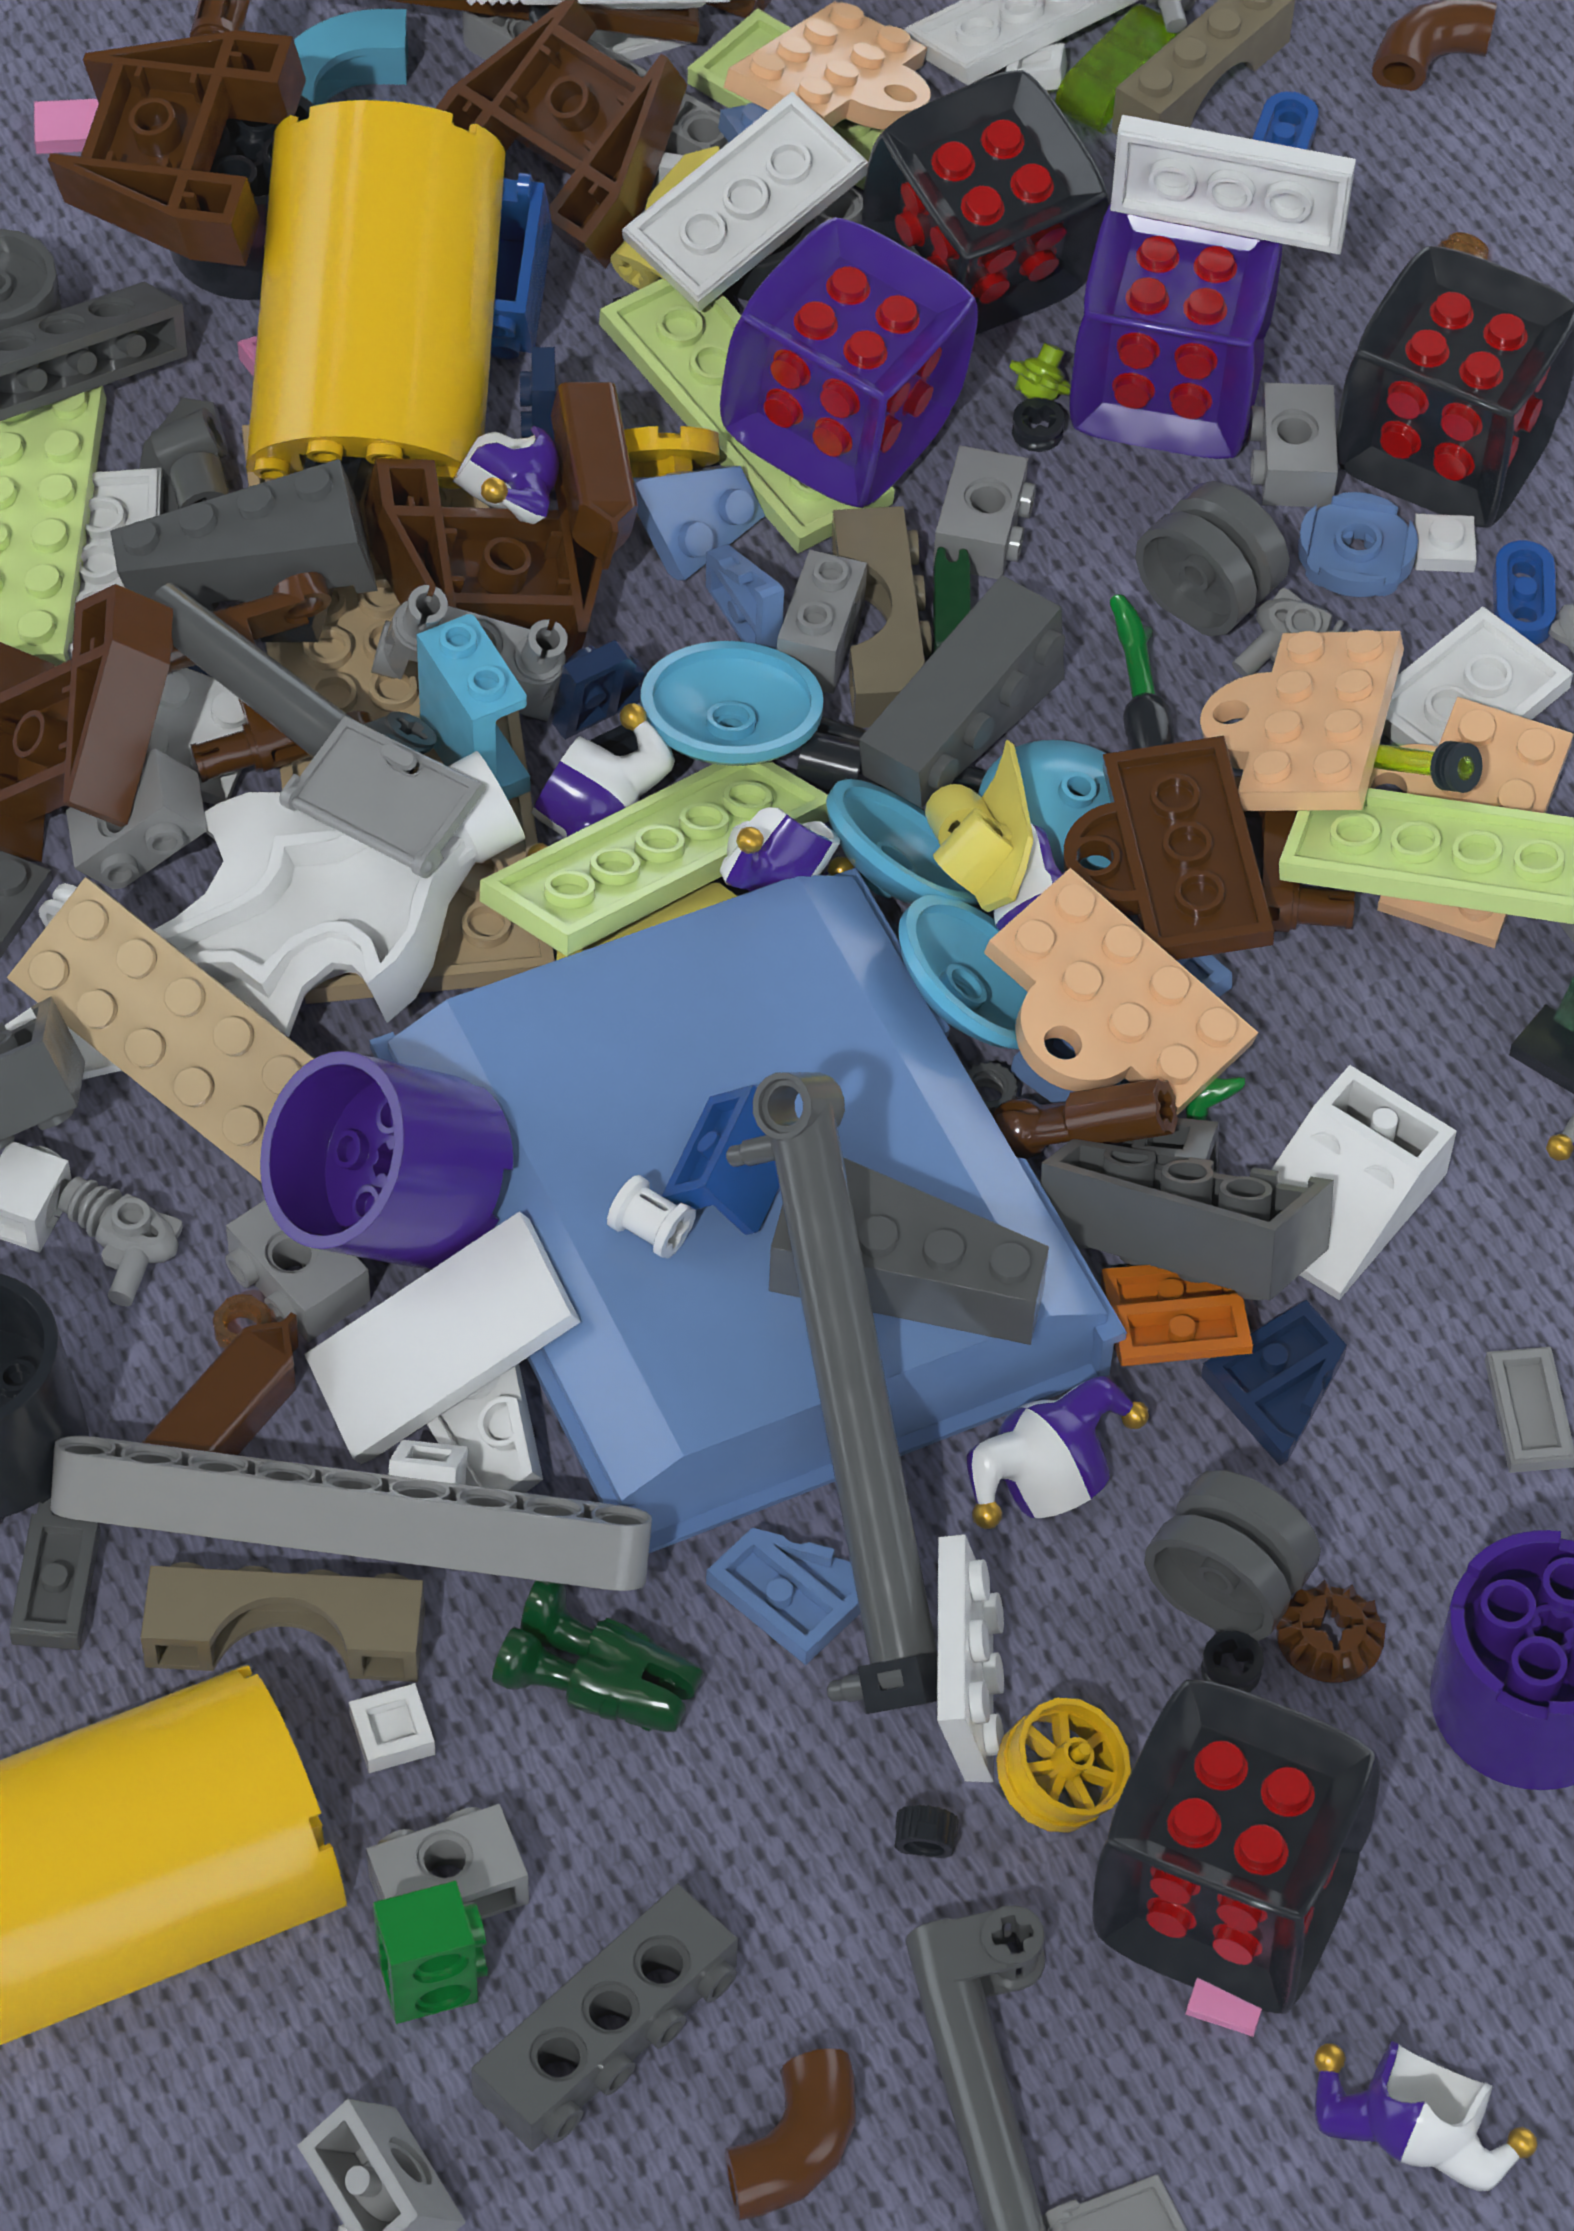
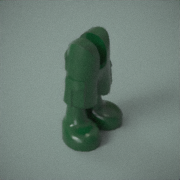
[492,1580,704,1732]

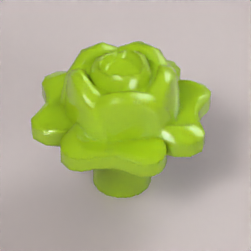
[1009,342,1070,401]

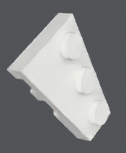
[427,1363,543,1493]

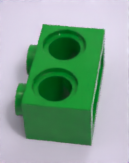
[373,1880,488,2024]

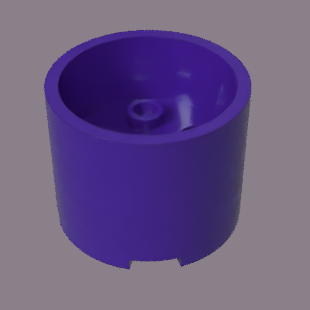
[260,1051,513,1270]
[1430,1530,1574,1790]

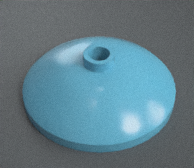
[640,641,823,766]
[978,740,1111,873]
[826,779,979,907]
[899,895,1028,1049]

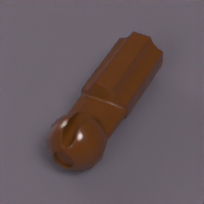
[993,1079,1178,1159]

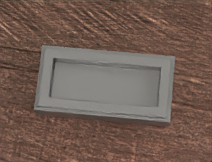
[1485,1347,1574,1473]

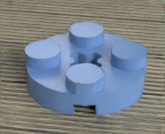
[1298,492,1418,597]

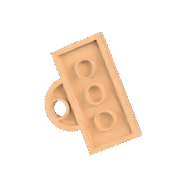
[724,1,931,130]
[1200,630,1404,811]
[1368,696,1574,948]
[984,868,1258,1115]

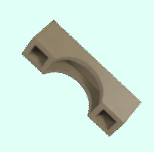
[1111,0,1295,135]
[831,506,932,728]
[140,1562,425,1682]

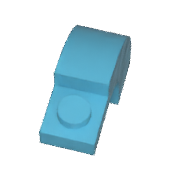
[294,9,408,106]

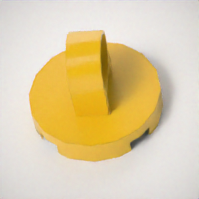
[624,426,720,521]

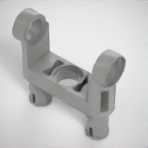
[371,585,568,723]

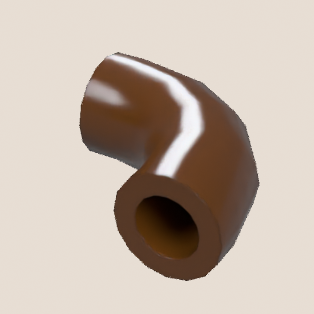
[1372,0,1497,91]
[725,2048,856,2221]

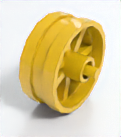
[996,1698,1131,1833]

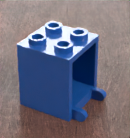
[491,173,553,359]

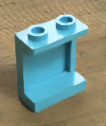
[416,614,530,800]

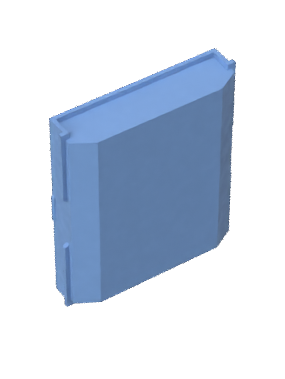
[369,868,1127,1553]

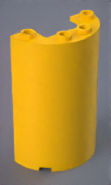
[246,100,506,489]
[0,1664,347,2045]

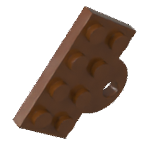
[1064,736,1274,960]

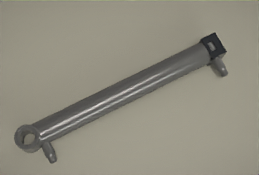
[726,1072,938,1714]

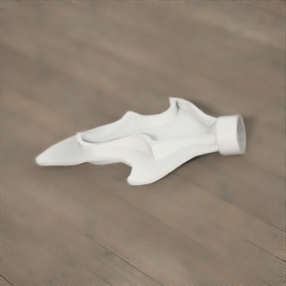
[4,751,525,1080]

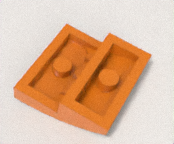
[1101,1265,1253,1366]

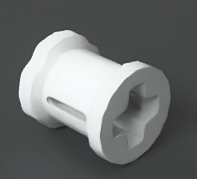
[607,1175,696,1259]

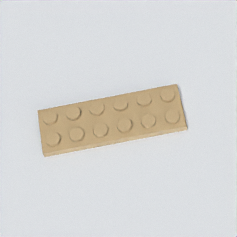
[7,877,315,1183]

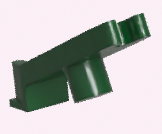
[933,547,971,653]

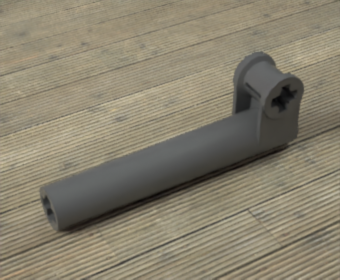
[150,583,437,774]
[905,1905,1046,2231]

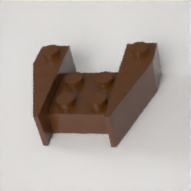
[435,0,688,269]
[48,30,306,266]
[364,458,603,662]
[0,584,173,862]

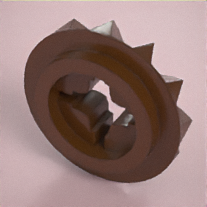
[1276,1579,1386,1683]

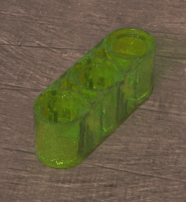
[1054,3,1183,134]

